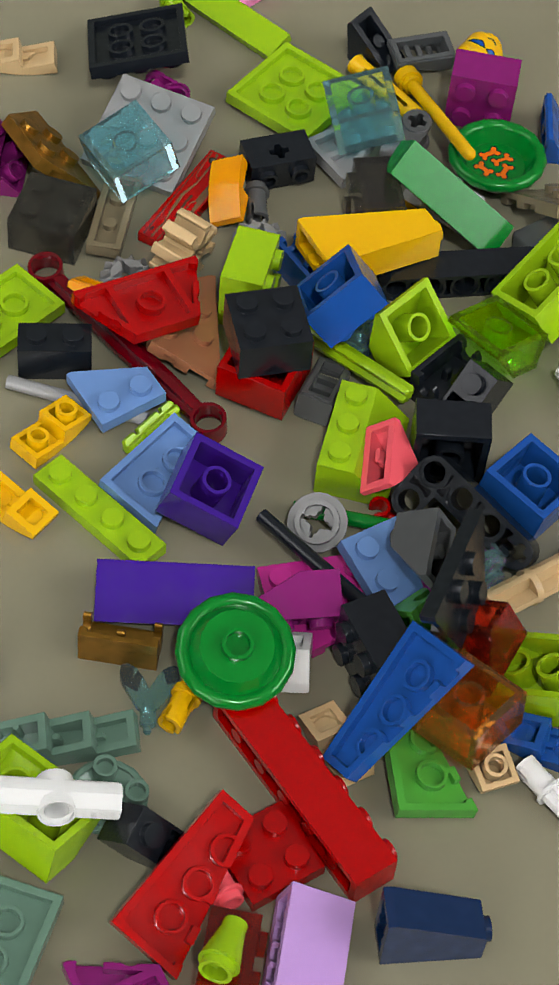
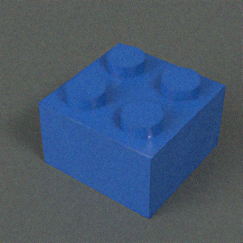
[297,244,389,348]
[479,433,559,540]

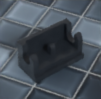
[409,333,482,403]

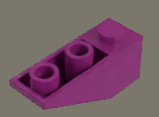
[259,568,343,631]

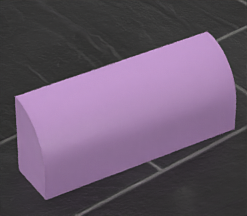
[262,881,356,985]

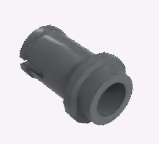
[244,180,270,222]

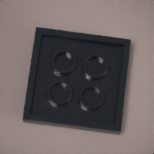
[87,3,190,80]

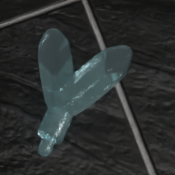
[120,663,180,736]

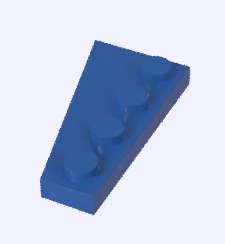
[323,620,475,782]

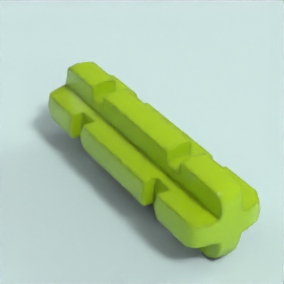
[122,401,181,454]

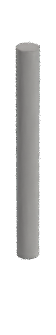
[5,374,150,425]

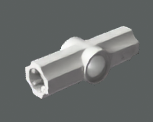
[0,768,123,827]

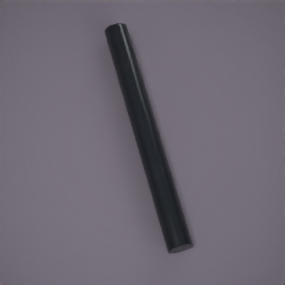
[256,509,366,602]

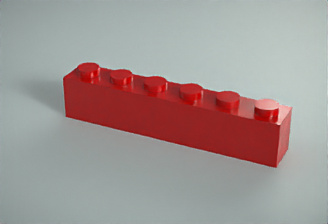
[213,695,398,902]

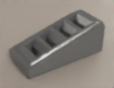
[386,30,456,71]
[294,356,352,426]

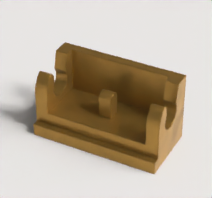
[78,611,164,671]

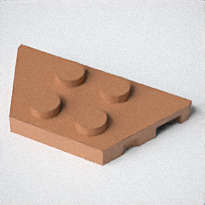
[146,275,220,390]

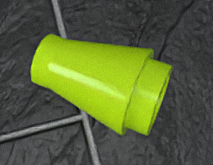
[198,915,248,984]

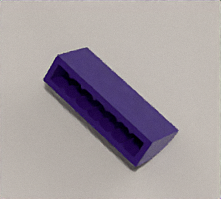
[94,559,255,626]

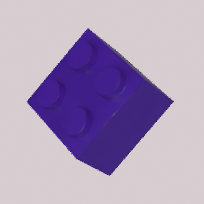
[155,432,264,546]

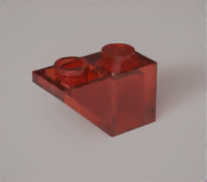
[457,600,527,695]

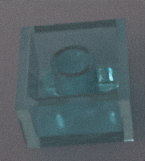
[322,65,405,155]
[78,100,180,203]

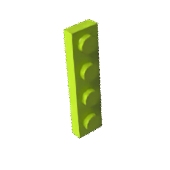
[33,454,166,561]

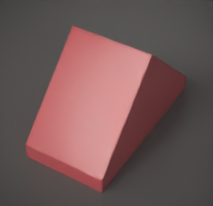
[360,417,419,496]

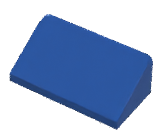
[540,93,559,164]

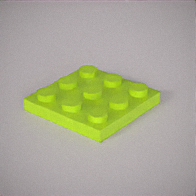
[226,42,364,138]

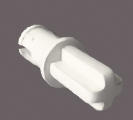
[516,755,559,817]

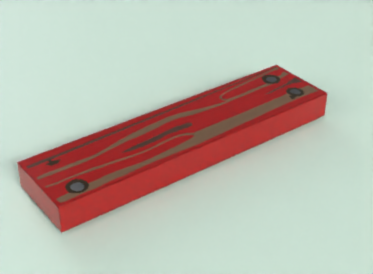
[138,150,227,247]

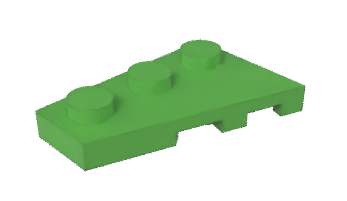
[384,714,478,818]

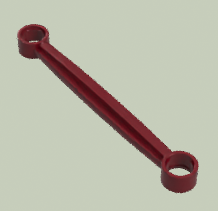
[27,252,227,443]

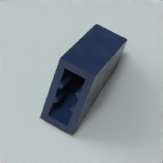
[374,886,492,965]

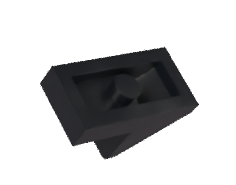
[347,6,405,75]

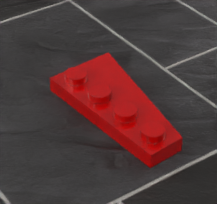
[108,789,254,980]

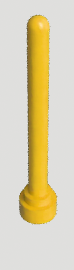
[394,65,476,161]

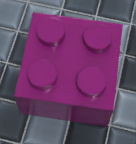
[445,48,522,127]

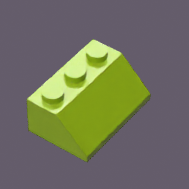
[313,380,409,504]
[0,734,101,884]

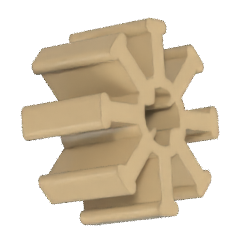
[148,208,218,274]

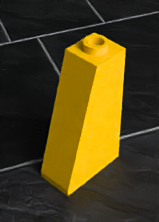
[295,208,443,276]

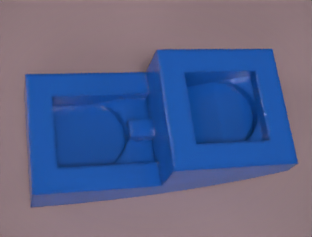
[500,709,559,772]

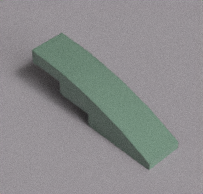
[0,709,141,766]

